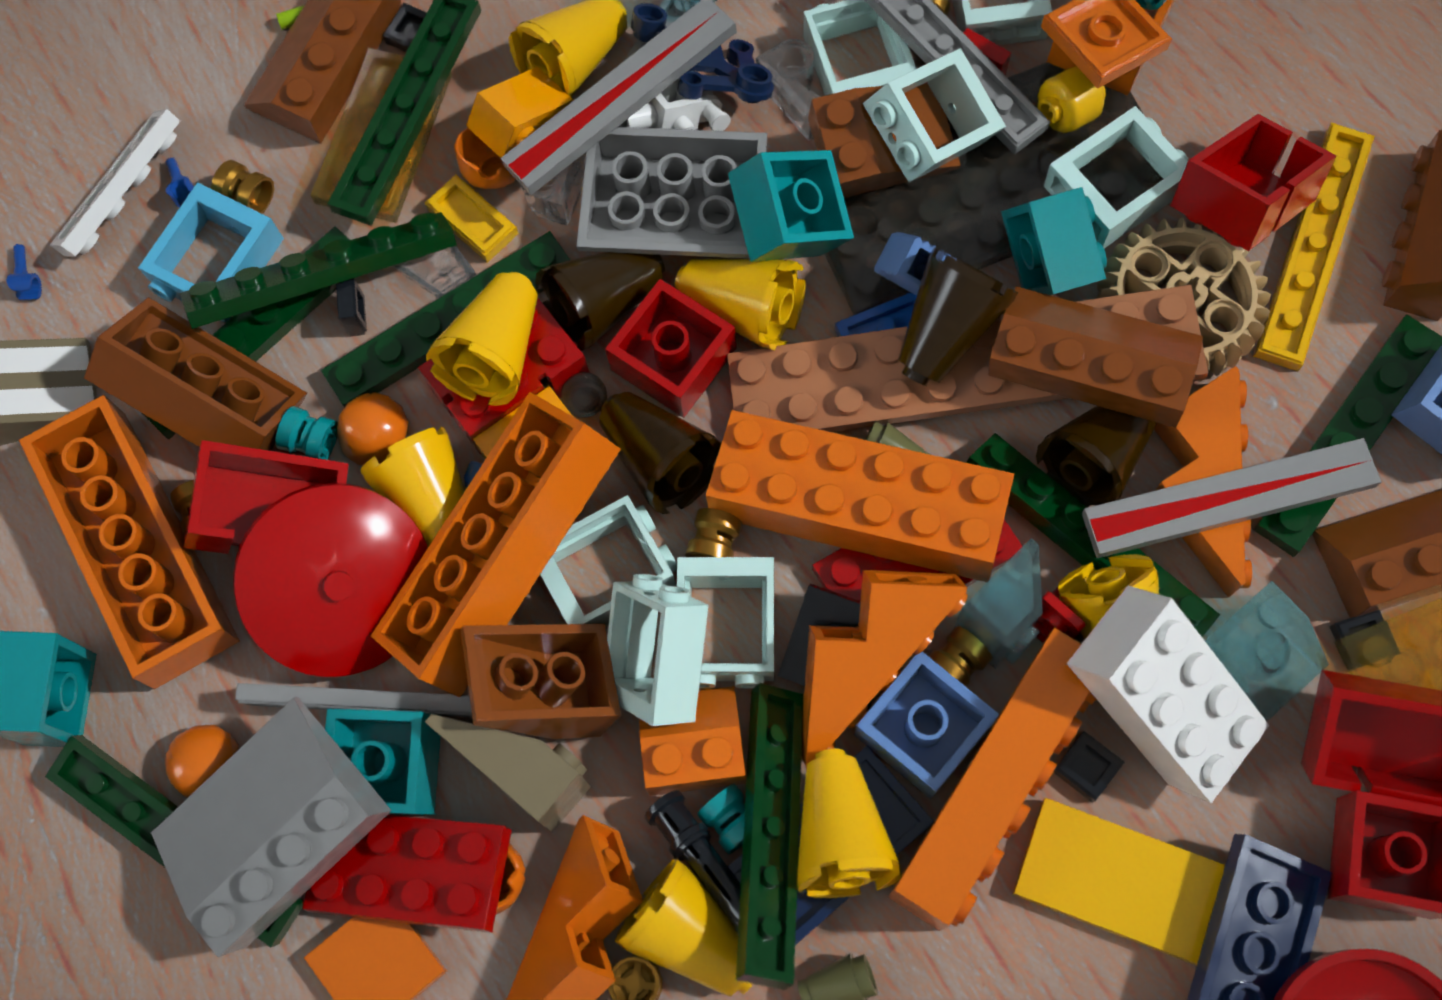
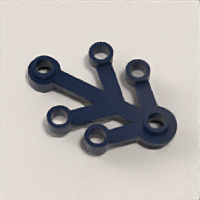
[631,3,774,103]

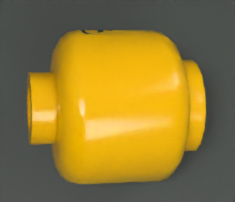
[1037,66,1106,133]

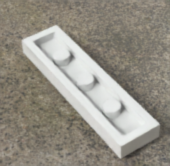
[50,109,180,257]

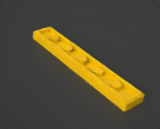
[1253,122,1375,372]

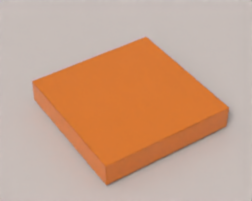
[1040,0,1172,89]
[304,917,448,1000]

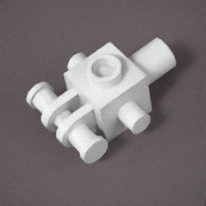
[618,79,731,131]

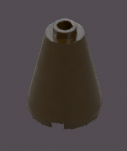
[898,247,1018,386]
[535,252,665,351]
[599,392,721,514]
[1036,406,1157,507]

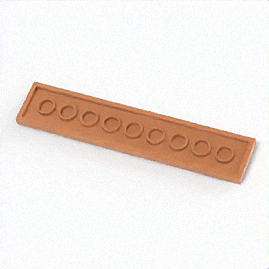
[727,285,1208,432]

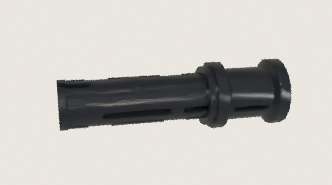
[644,790,741,933]

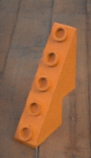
[1154,366,1252,597]
[802,570,968,768]
[506,815,643,1000]

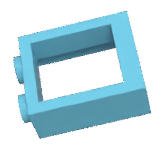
[138,182,284,323]

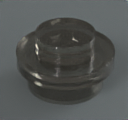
[561,372,607,418]

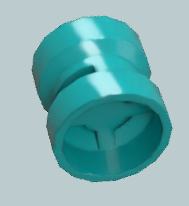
[275,406,338,460]
[697,783,745,855]

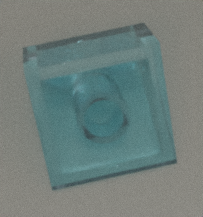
[953,538,1043,669]
[1205,581,1329,721]

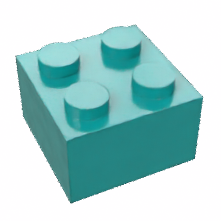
[728,150,854,262]
[1001,187,1107,295]
[0,631,97,747]
[325,709,442,814]

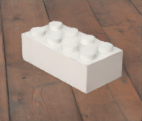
[1066,585,1269,803]

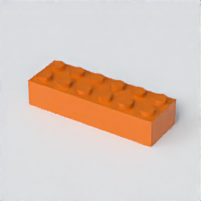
[371,392,621,698]
[19,395,240,689]
[706,410,1014,583]
[888,628,1096,931]

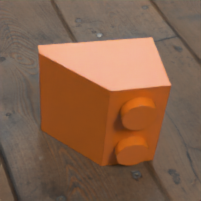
[639,686,746,796]

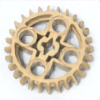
[1096,217,1271,382]

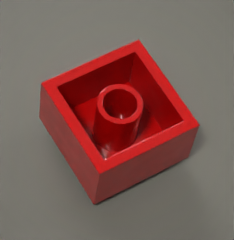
[605,279,737,418]
[1328,790,1442,920]

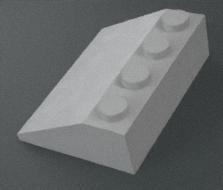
[577,127,768,259]
[151,697,392,958]

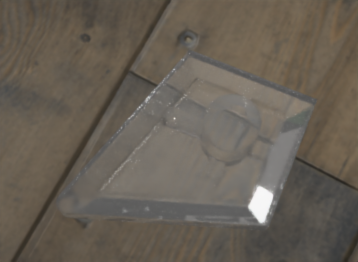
[391,246,476,299]

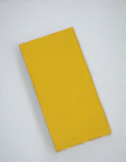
[1012,798,1225,966]

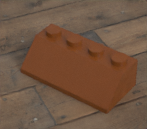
[244,0,402,144]
[1381,130,1442,321]
[988,286,1203,428]
[84,297,307,451]
[1312,490,1442,618]

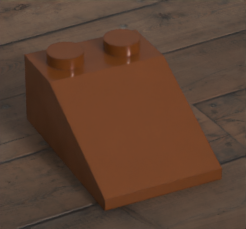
[808,83,961,198]
[460,624,621,739]

